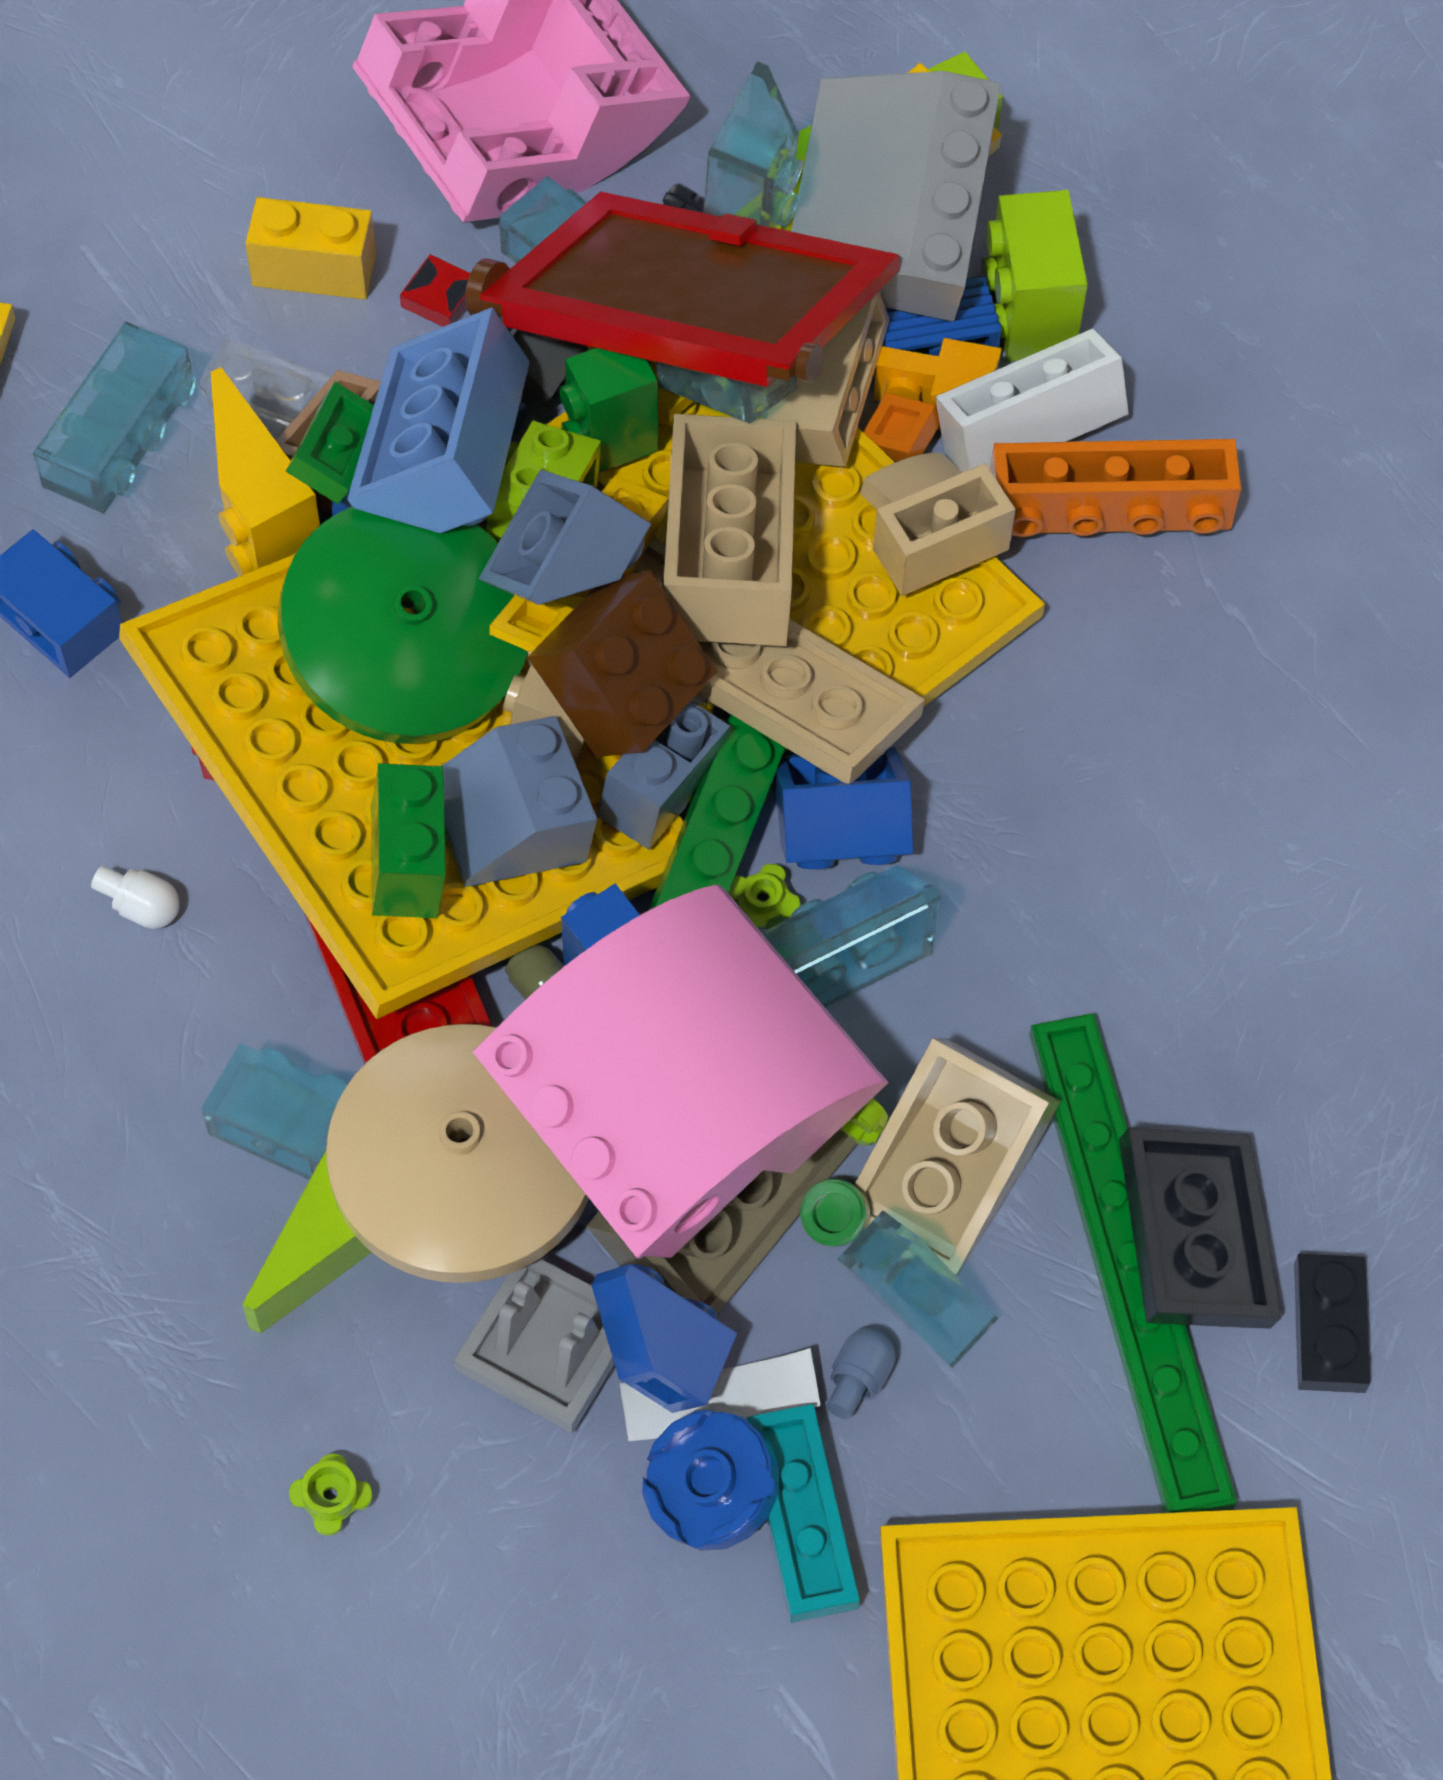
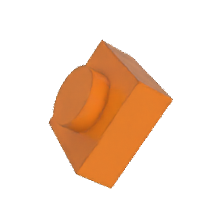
[863,393,940,462]

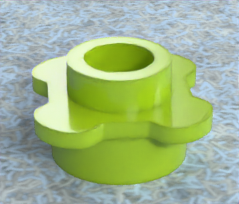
[728,864,800,931]
[289,1454,372,1536]

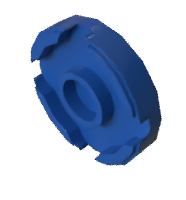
[642,1410,779,1551]

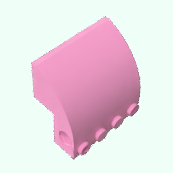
[352,0,691,222]
[473,885,889,1258]

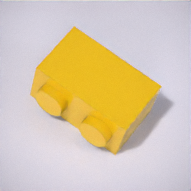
[245,197,377,300]

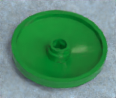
[278,506,528,744]

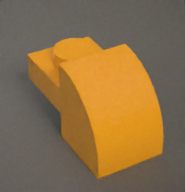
[873,338,1002,430]

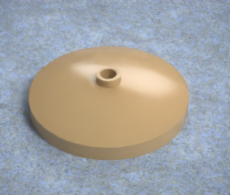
[326,1024,589,1283]

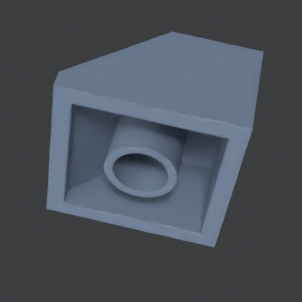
[478,470,651,605]
[442,716,597,887]

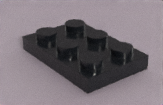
[1119,1127,1281,1329]

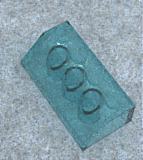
[757,865,941,1008]

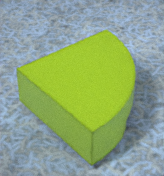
[840,1098,889,1146]

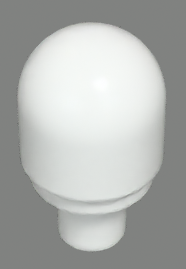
[91,865,180,929]

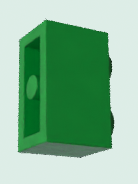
[559,348,658,473]
[371,763,445,918]

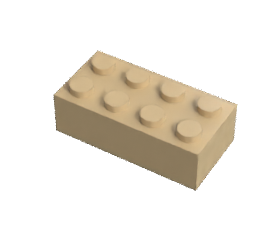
[663,414,796,646]

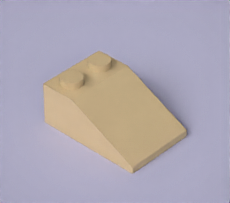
[854,1038,1061,1279]

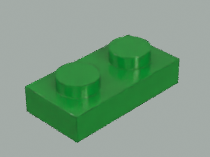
[285,381,374,505]

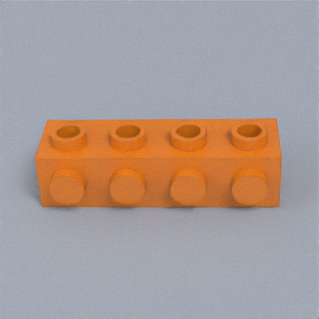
[990,439,1241,537]

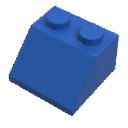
[774,747,913,869]

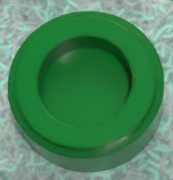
[800,1179,870,1247]

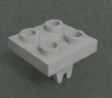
[453,1258,614,1434]

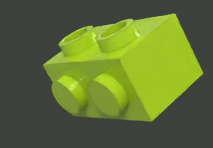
[486,421,601,543]

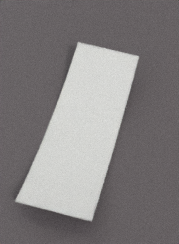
[620,1348,821,1441]

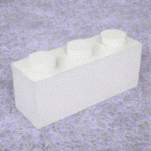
[935,328,1129,473]

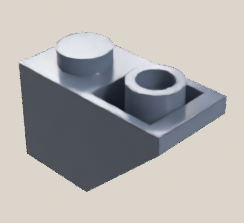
[597,701,730,850]

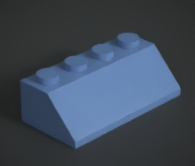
[347,307,530,533]

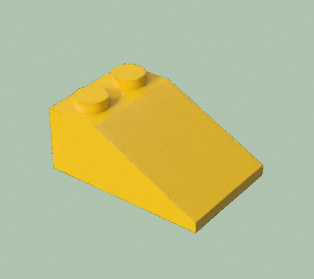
[210,367,320,576]

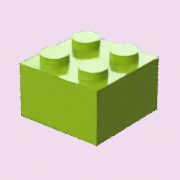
[981,190,1088,362]

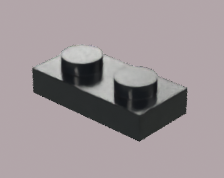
[1294,1254,1370,1393]

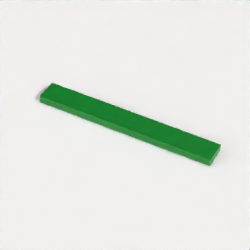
[1029,1013,1237,1513]

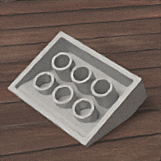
[791,71,1001,322]

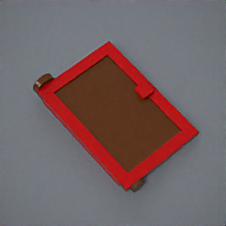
[465,191,899,387]

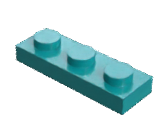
[746,1404,860,1623]

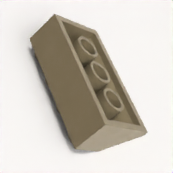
[586,1129,857,1314]

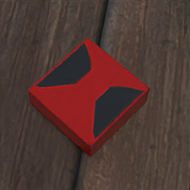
[400,254,470,327]

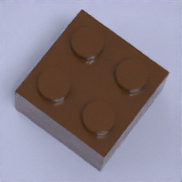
[527,571,718,757]

